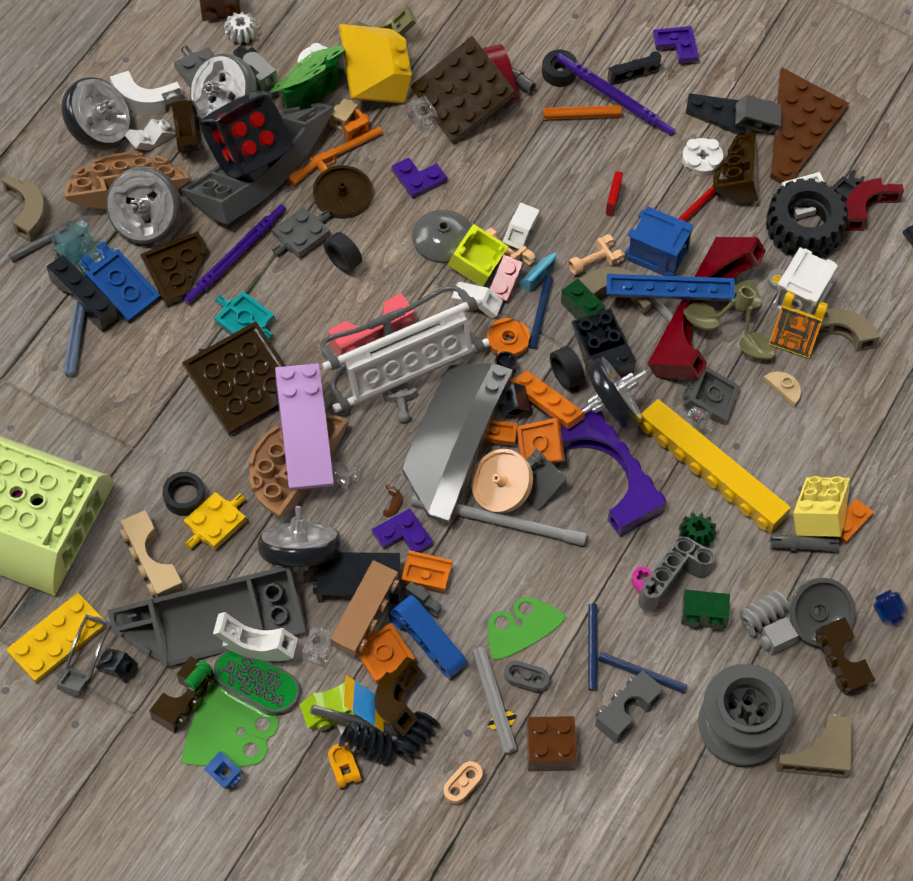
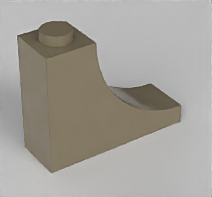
[776,713,851,779]

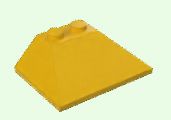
[339,24,412,104]

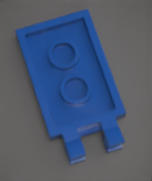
[80,241,160,323]

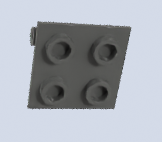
[527,448,567,511]

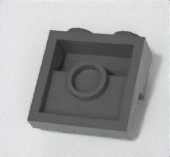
[682,367,740,424]

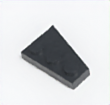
[686,93,745,136]

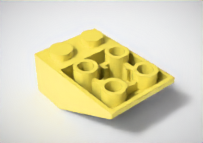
[793,476,850,537]

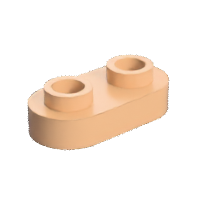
[443,761,483,804]

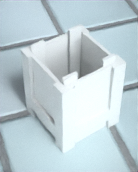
[772,248,838,315]

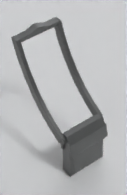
[57,614,111,696]

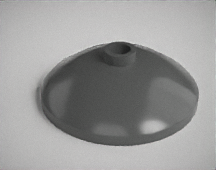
[412,210,472,263]
[789,578,855,646]

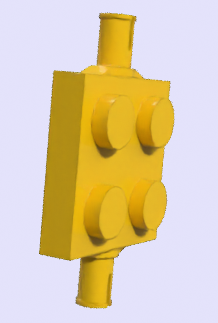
[183,492,247,550]

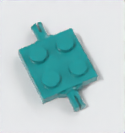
[214,291,275,341]

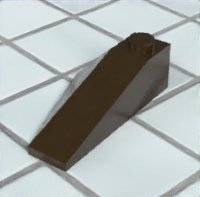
[713,133,759,204]

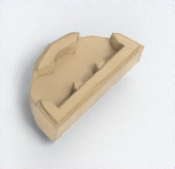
[763,371,801,407]

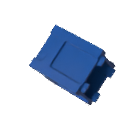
[625,206,694,276]

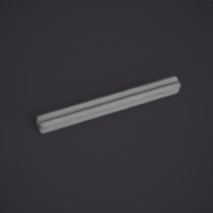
[472,647,517,754]

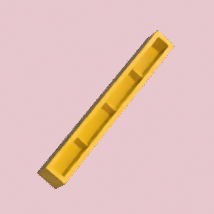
[639,399,791,534]

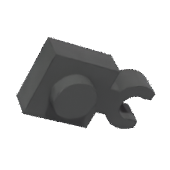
[406,582,442,617]

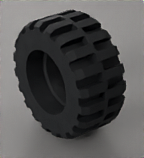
[766,178,848,258]

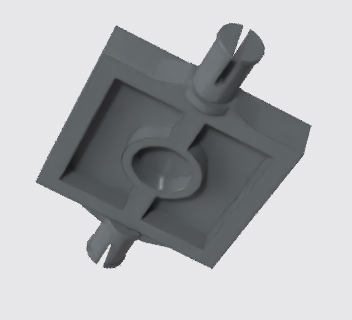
[174,45,226,88]
[272,207,331,258]

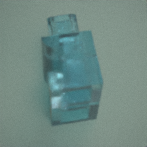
[51,219,92,266]

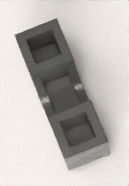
[595,670,664,744]

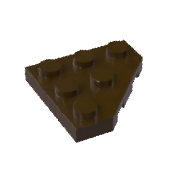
[140,231,207,306]

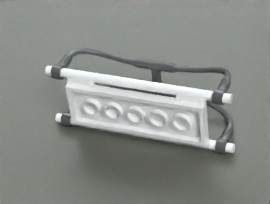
[320,285,490,413]

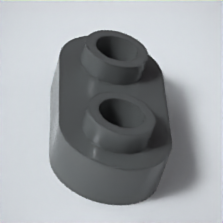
[504,660,550,692]

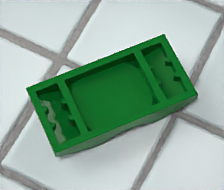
[282,45,344,110]

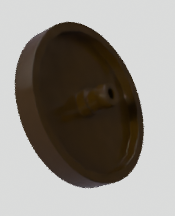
[313,165,372,219]

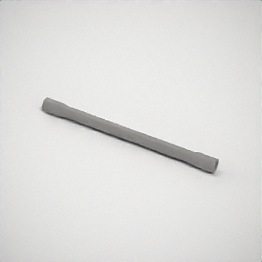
[411,493,587,546]

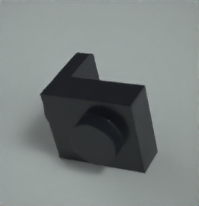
[95,648,138,683]

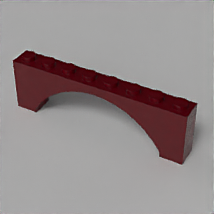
[647,237,766,380]

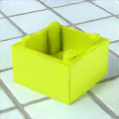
[447,224,509,287]

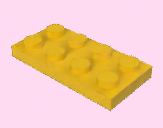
[6,592,107,684]

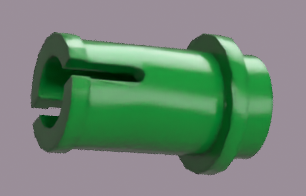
[183,660,213,691]

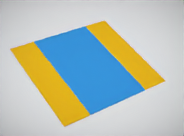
[343,675,384,732]

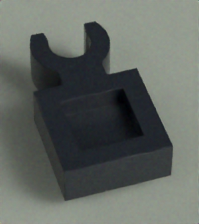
[832,170,865,203]

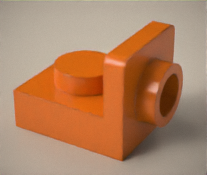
[344,109,370,142]

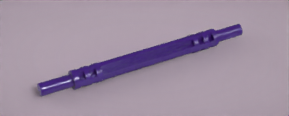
[555,53,676,136]
[183,204,286,305]

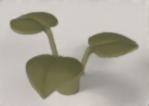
[683,280,774,359]

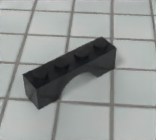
[46,255,119,333]

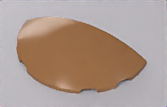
[65,152,189,209]
[248,414,349,517]

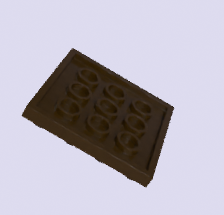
[410,36,517,144]
[182,321,286,435]

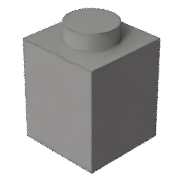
[760,617,798,656]

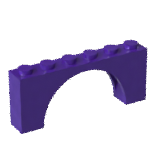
[560,405,666,537]

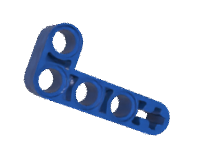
[388,595,467,679]

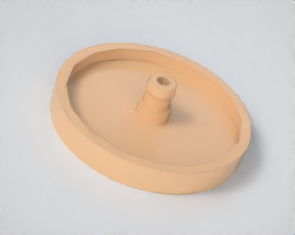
[472,449,533,514]

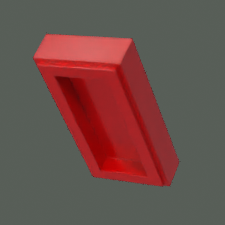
[605,171,623,216]

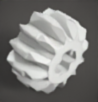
[224,11,258,45]

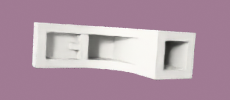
[110,71,182,115]
[213,612,298,661]

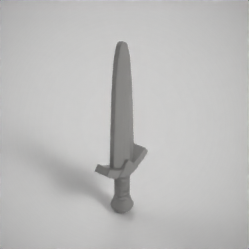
[383,382,418,422]

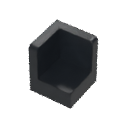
[499,382,530,417]

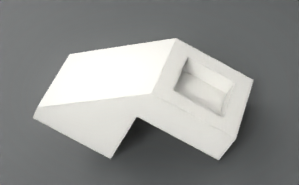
[125,119,175,151]
[503,203,540,249]
[451,282,503,319]

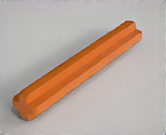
[543,105,622,120]

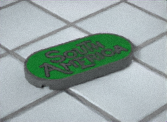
[214,650,299,715]

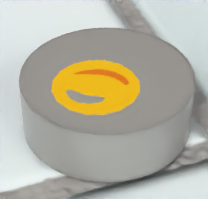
[768,269,785,290]

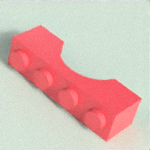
[328,293,415,356]

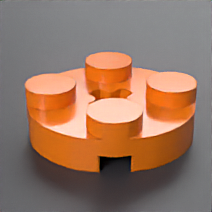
[487,318,530,357]

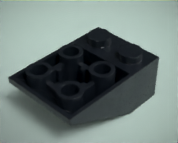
[571,308,636,377]

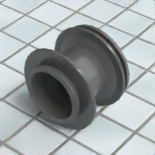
[698,664,793,767]

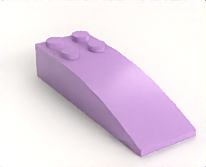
[275,363,334,490]

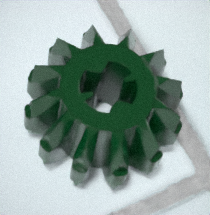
[679,512,717,547]

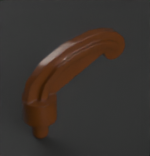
[383,484,402,517]

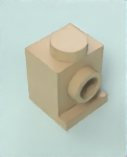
[328,98,358,133]

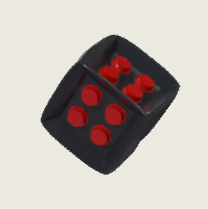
[199,91,293,177]

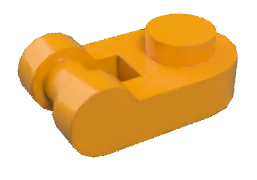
[328,744,362,789]

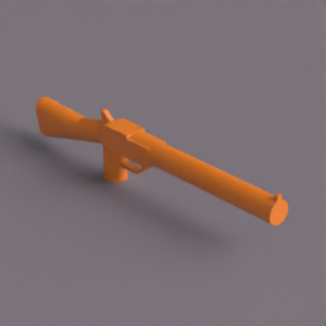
[286,126,383,186]

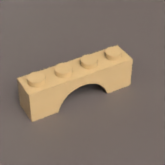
[119,510,184,598]

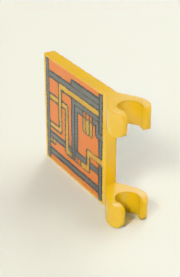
[769,291,828,358]

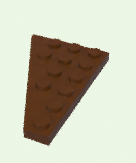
[770,67,849,184]

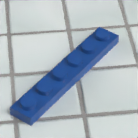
[606,274,734,301]

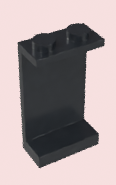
[313,552,400,604]

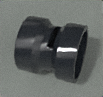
[495,351,517,379]

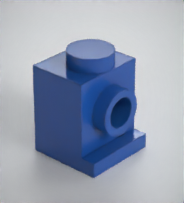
[204,751,243,789]

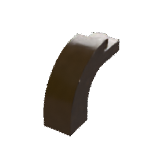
[171,99,199,153]
[374,657,423,737]

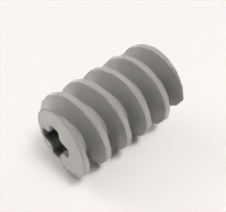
[740,590,790,636]

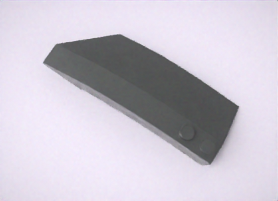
[181,103,334,224]
[402,363,513,523]
[107,566,306,666]

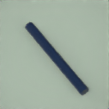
[528,275,553,349]
[588,603,597,691]
[598,652,687,693]

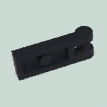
[607,52,662,85]

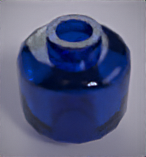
[873,589,908,625]

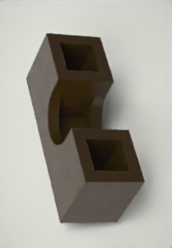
[815,617,875,695]
[149,656,215,734]

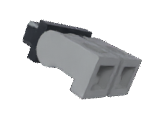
[233,45,279,99]

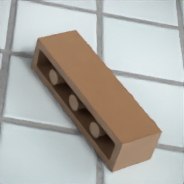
[330,560,400,657]

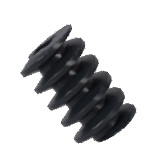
[392,711,441,763]
[339,721,392,764]

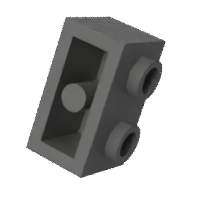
[735,95,781,134]

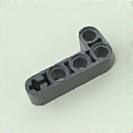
[638,537,714,611]

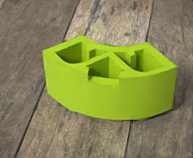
[299,682,363,731]

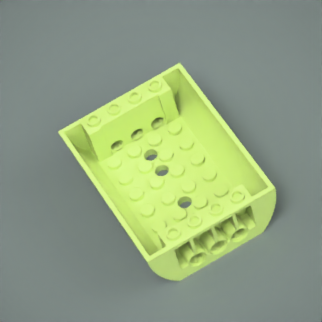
[0,436,114,596]

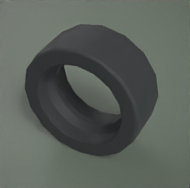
[324,232,362,273]
[549,345,585,389]
[162,472,206,516]

